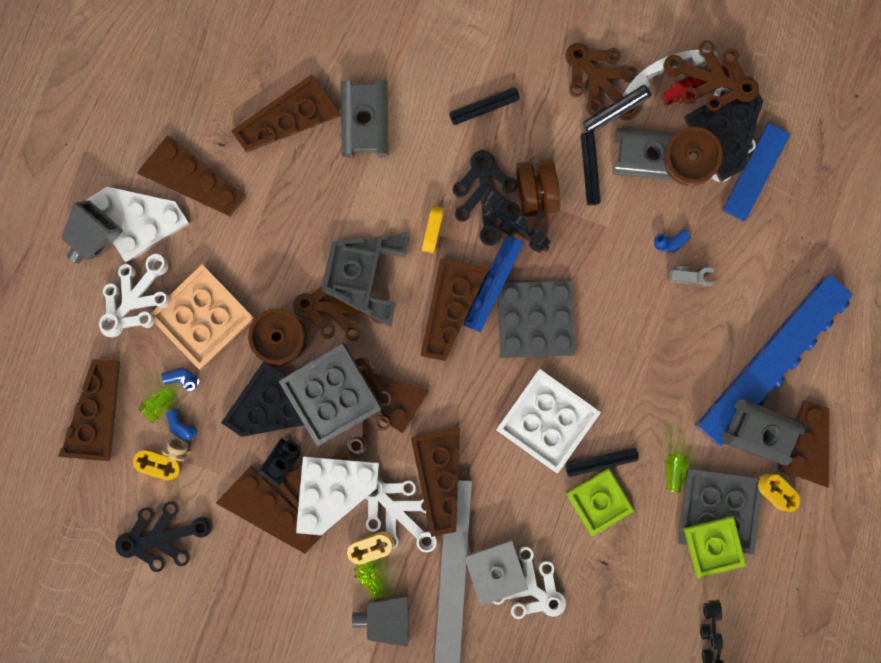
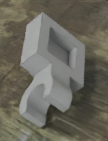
[667,266,714,287]

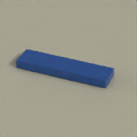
[722,123,790,222]
[463,237,524,333]

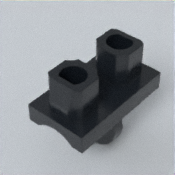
[257,438,301,488]

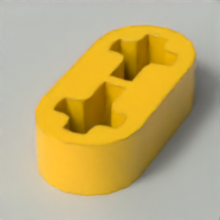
[422,205,444,254]
[133,450,182,480]
[758,473,800,512]
[347,531,395,565]

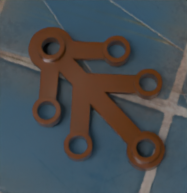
[663,40,759,113]
[565,43,638,121]
[293,287,382,341]
[347,358,393,455]

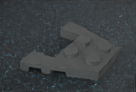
[322,233,410,326]

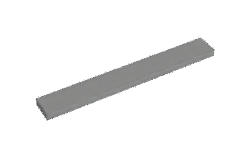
[435,480,472,663]

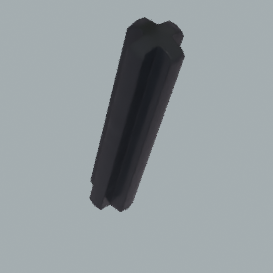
[583,85,652,133]
[449,87,520,125]
[581,132,601,206]
[565,448,639,477]

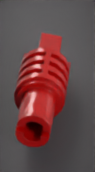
[662,65,730,106]

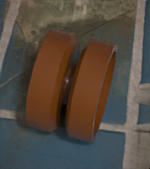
[663,127,723,187]
[516,157,560,218]
[248,309,307,365]

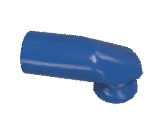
[654,229,691,253]
[162,368,199,391]
[165,409,197,440]

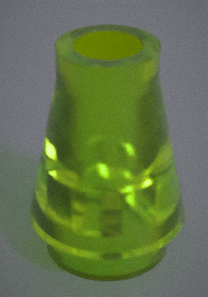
[138,386,175,423]
[664,454,689,492]
[354,561,385,600]

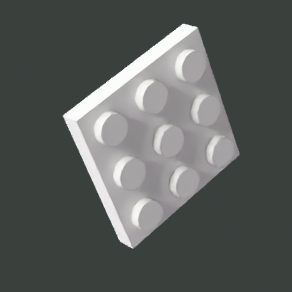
[496,369,601,474]

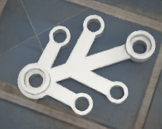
[99,254,170,337]
[366,477,437,552]
[492,546,566,619]

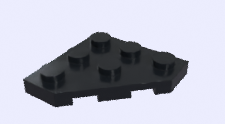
[684,85,763,182]
[221,361,304,437]

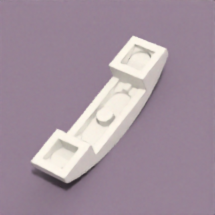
[622,50,719,97]

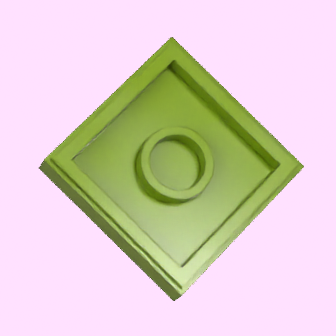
[566,468,635,537]
[683,515,746,578]

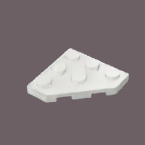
[86,187,190,263]
[296,456,379,535]

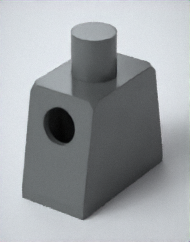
[62,200,123,263]
[352,594,409,646]

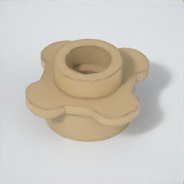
[162,437,191,461]

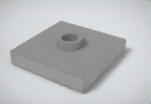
[464,540,528,606]

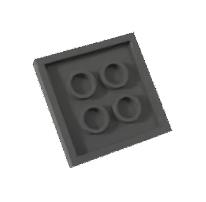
[498,281,575,358]
[279,343,383,447]
[677,468,762,554]

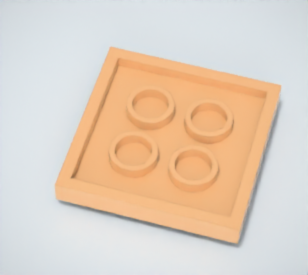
[150,264,255,370]

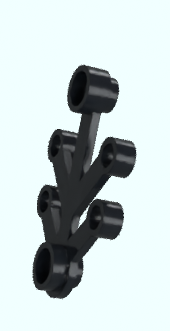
[453,150,519,246]
[481,189,551,253]
[115,501,213,572]
[700,600,724,663]

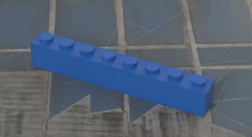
[694,275,853,446]

